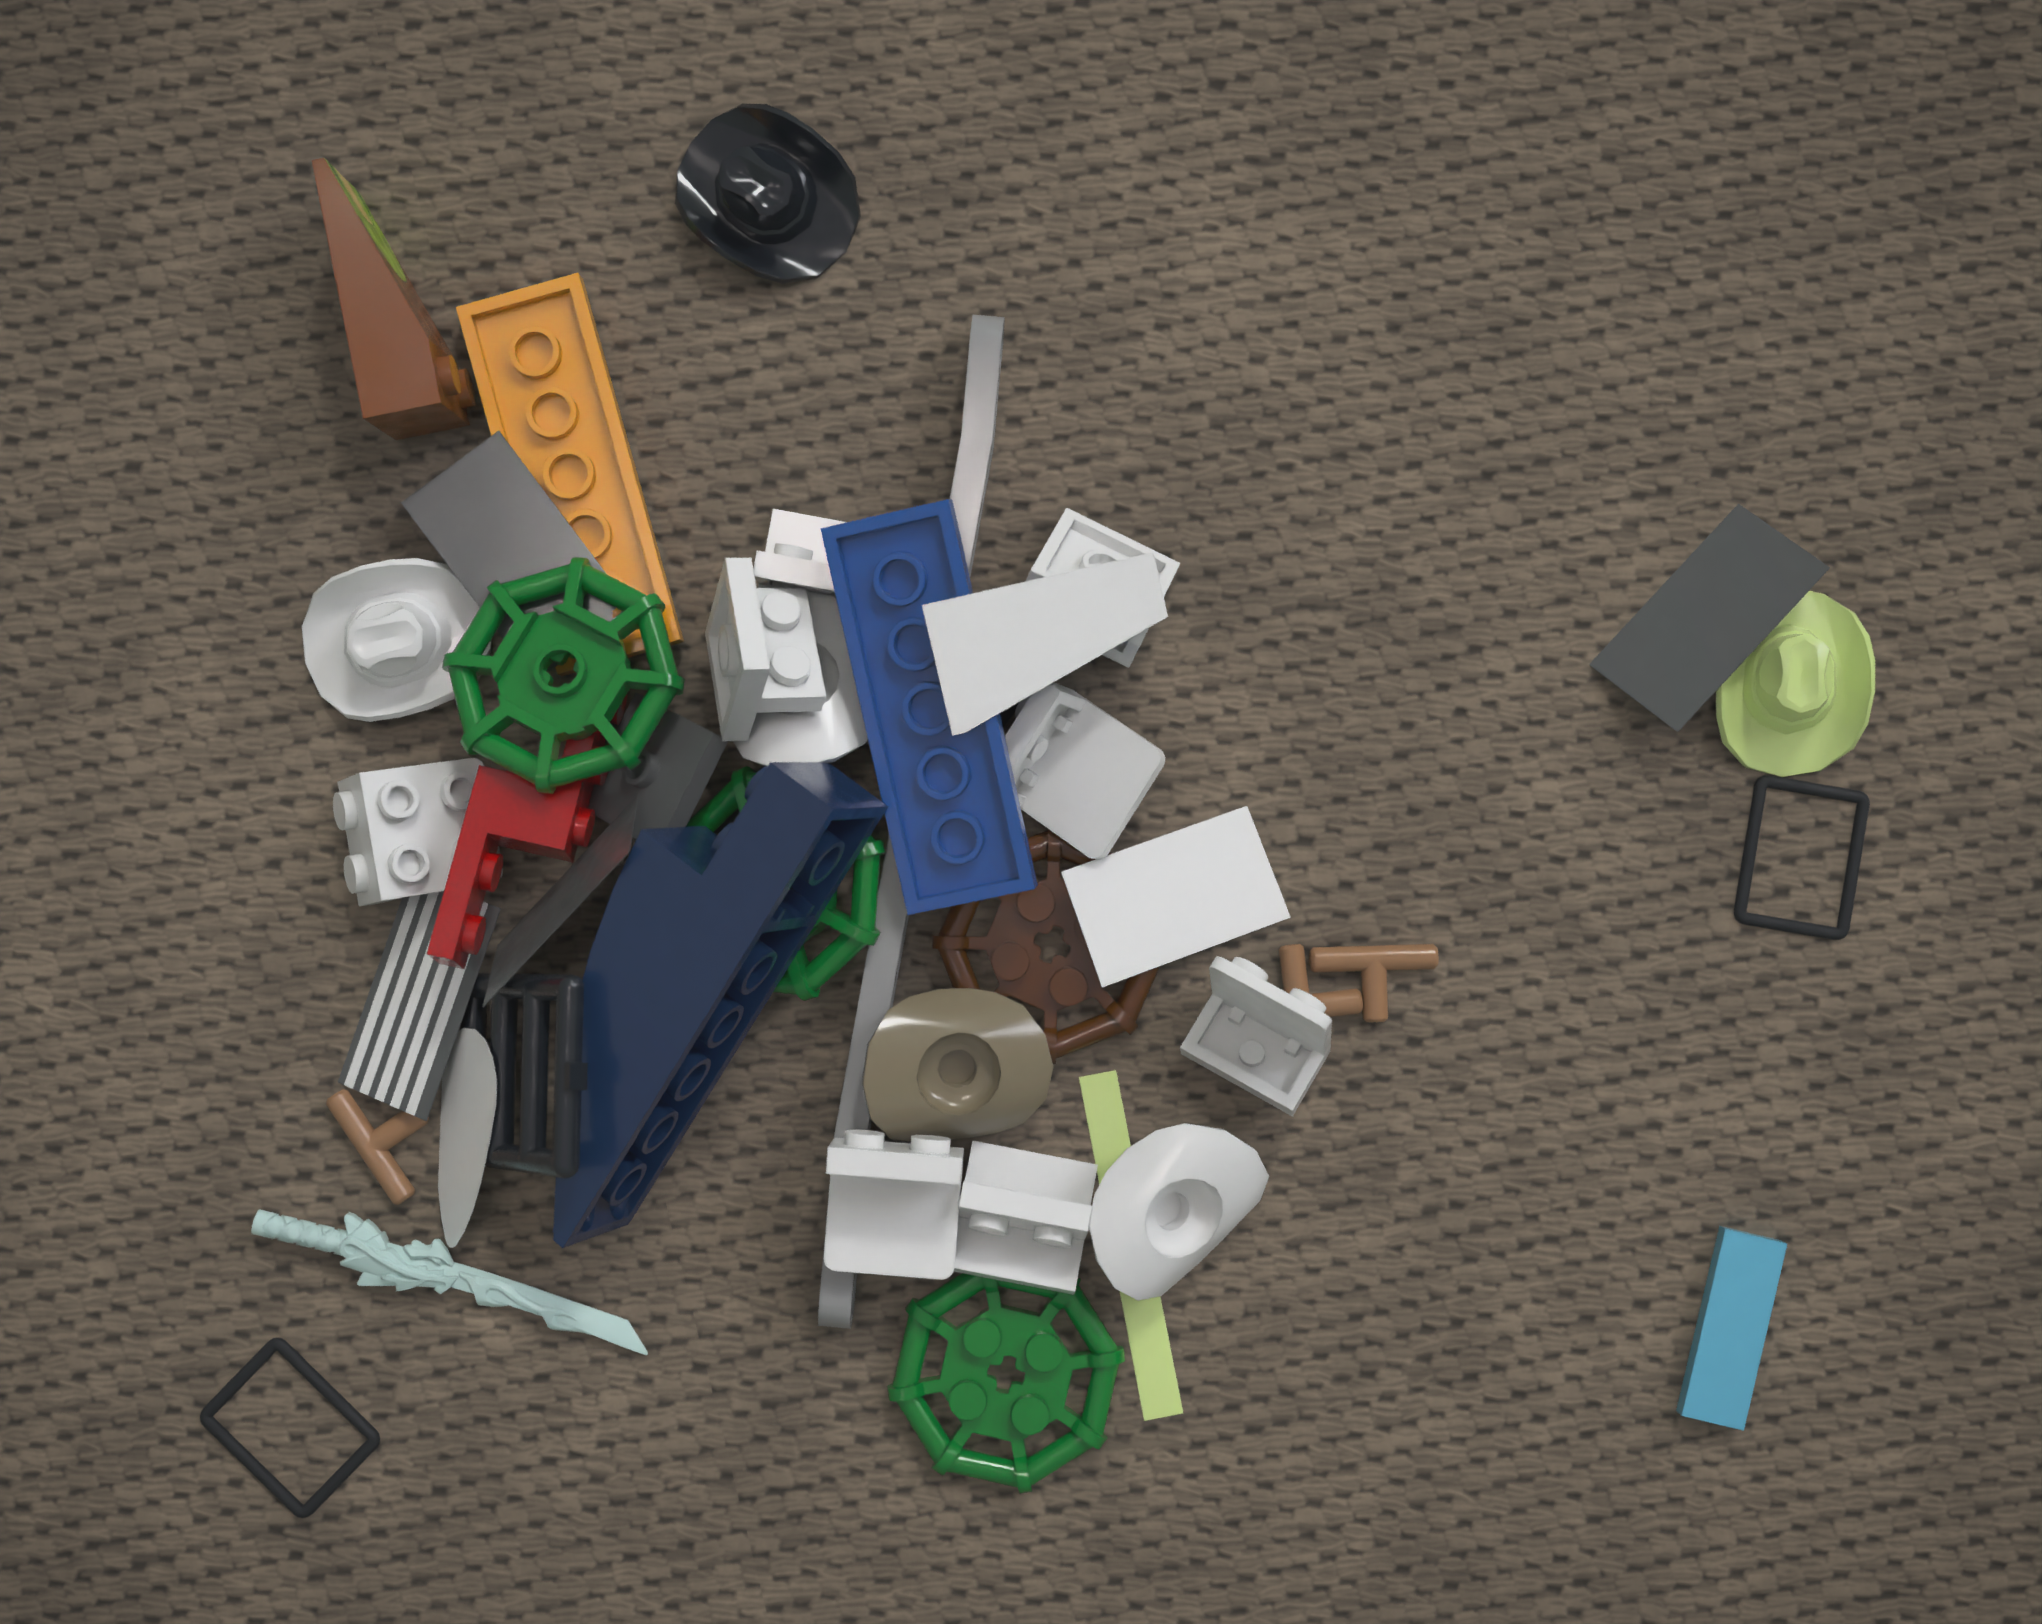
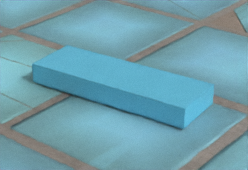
[1676,1226,1787,1431]

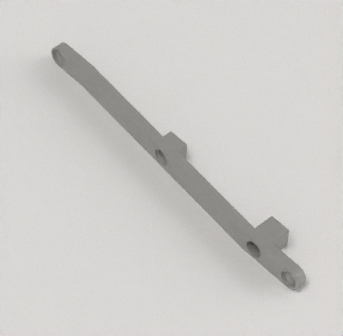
[818,314,1005,1329]

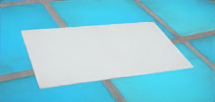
[1061,806,1291,987]

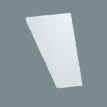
[922,552,1168,736]

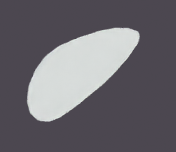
[438,1028,497,1248]

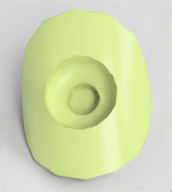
[1716,591,1875,777]

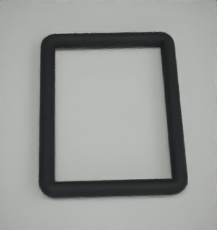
[1734,775,1870,940]
[200,1338,380,1518]

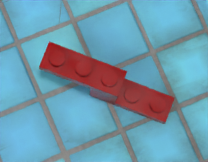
[427,695,627,970]

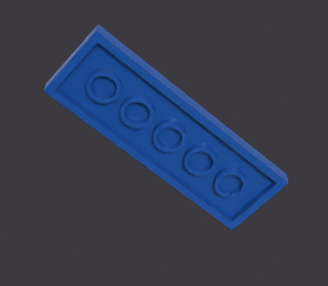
[820,499,1038,915]

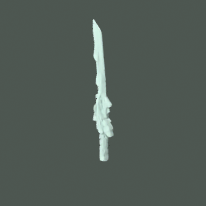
[251,1209,648,1355]

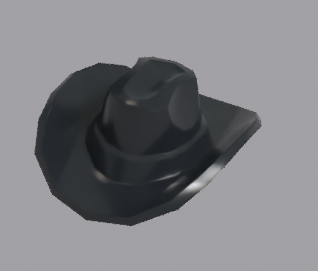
[675,103,861,284]

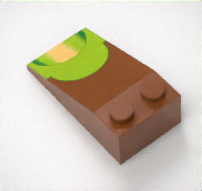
[311,158,476,440]

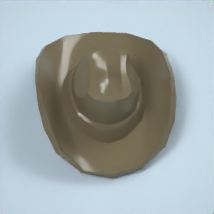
[862,988,1054,1142]

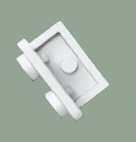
[1005,682,1165,860]
[333,758,503,907]
[1180,956,1332,1117]
[824,1130,964,1280]

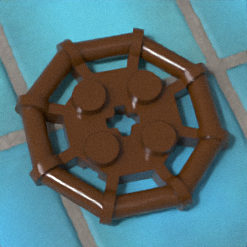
[932,829,1160,1064]

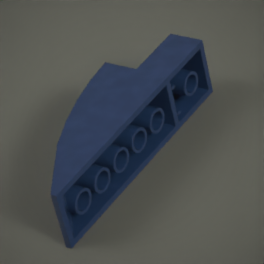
[553,762,888,1248]

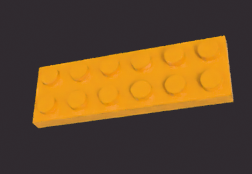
[456,273,684,676]

